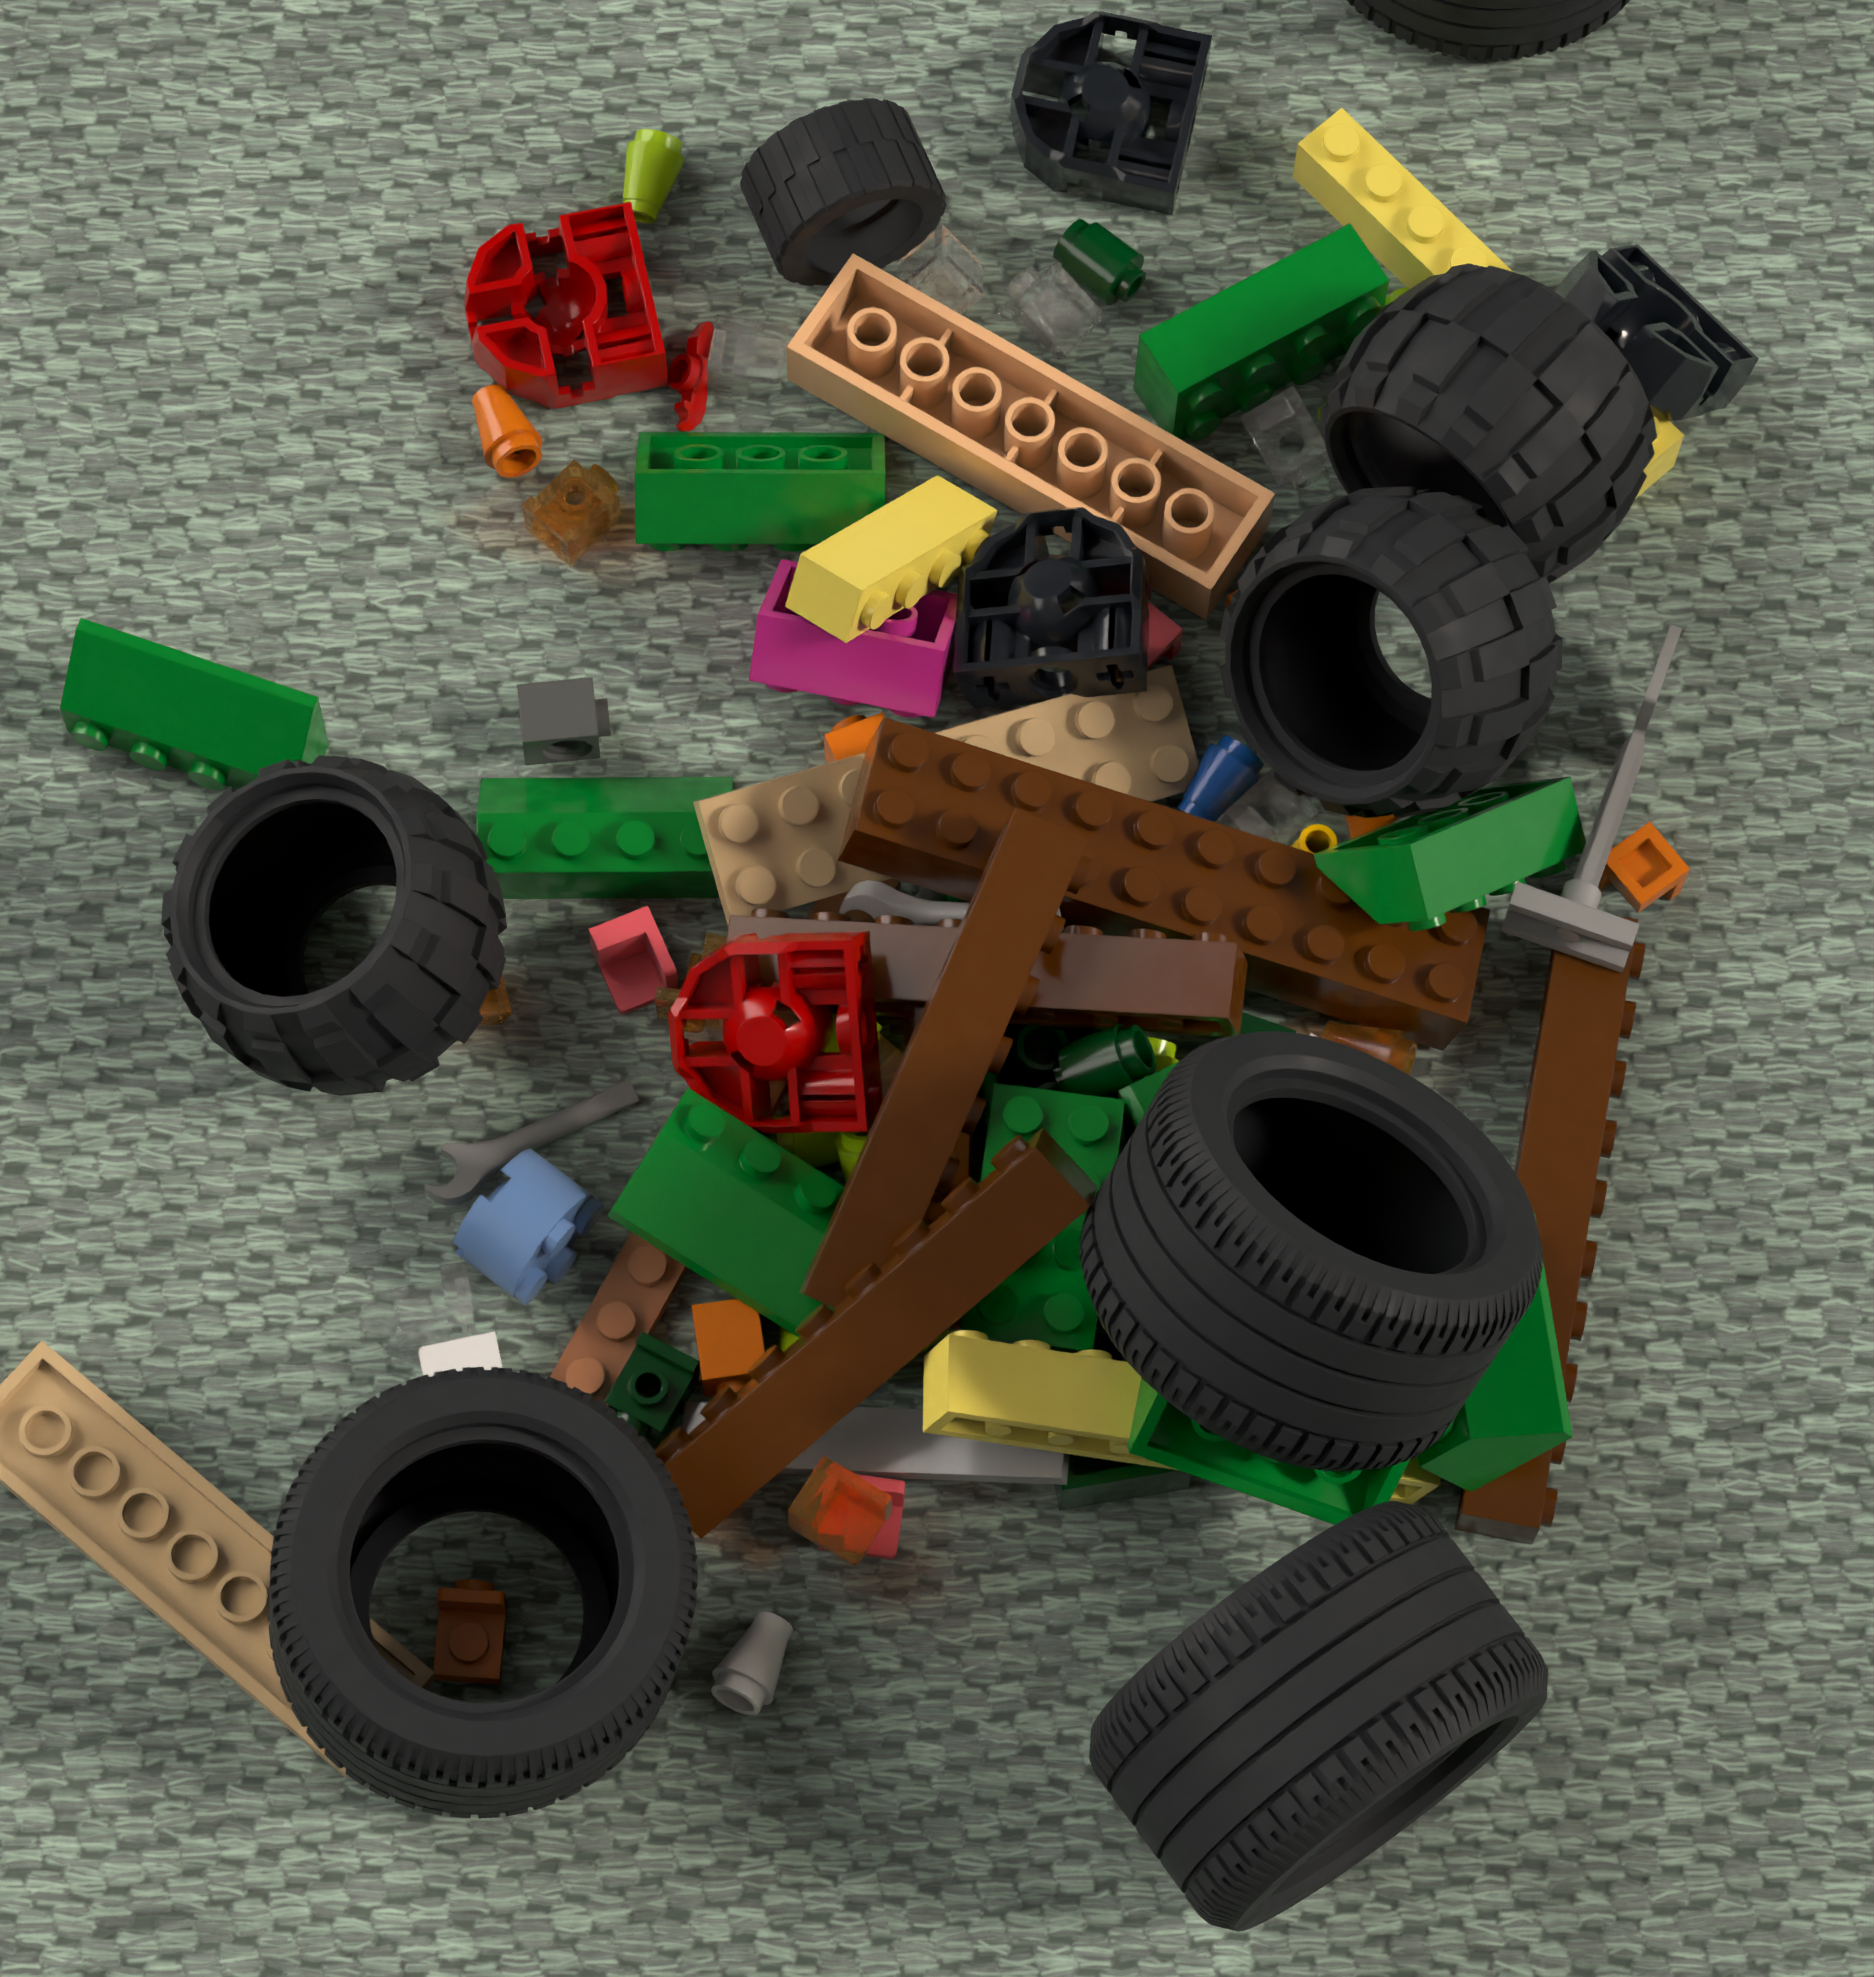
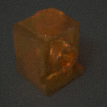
[522,460,621,567]

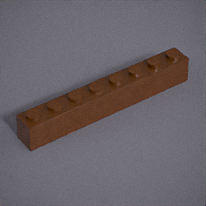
[799,807,1092,1308]
[726,908,1248,1037]
[655,1128,1098,1539]

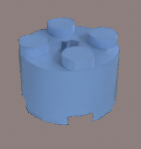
[453,1148,604,1305]

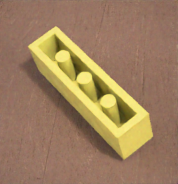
[785,475,998,643]

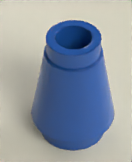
[1176,735,1264,822]

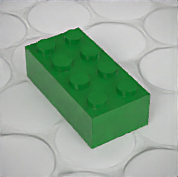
[1133,223,1390,441]
[960,1083,1125,1353]

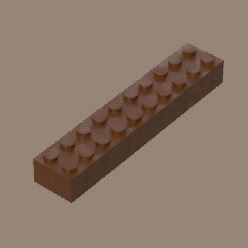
[838,717,1490,1051]

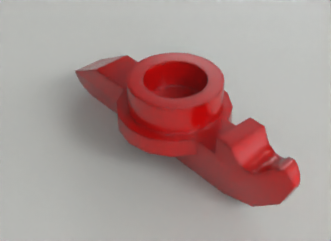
[668,321,714,432]

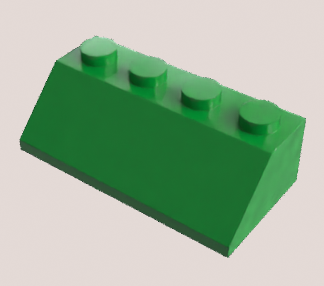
[635,432,885,552]
[60,618,329,790]
[476,777,733,899]
[1314,777,1586,931]
[607,1088,845,1338]
[1418,1213,1573,1492]
[1127,1377,1410,1525]

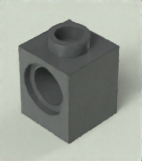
[517,677,611,765]

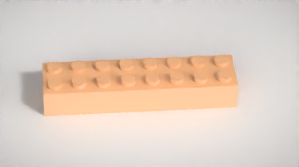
[787,253,1275,620]

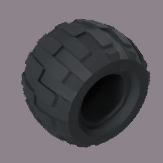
[1320,263,1657,583]
[1220,486,1563,818]
[161,755,508,1096]

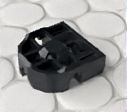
[1010,11,1212,215]
[1554,244,1759,421]
[953,507,1151,708]

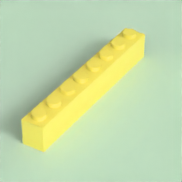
[1293,108,1684,499]
[923,1330,1440,1505]

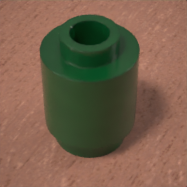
[1053,219,1146,305]
[1053,1024,1156,1098]

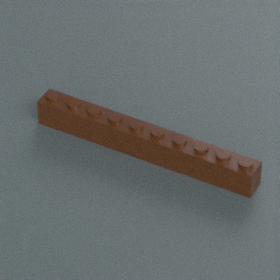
[1454,915,1646,1545]

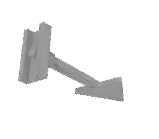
[1501,624,1682,973]

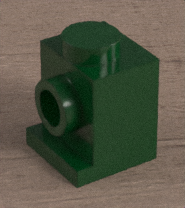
[604,1331,701,1444]

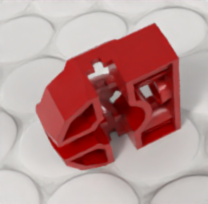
[464,202,668,409]
[668,931,883,1133]

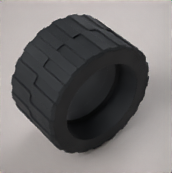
[740,98,947,286]

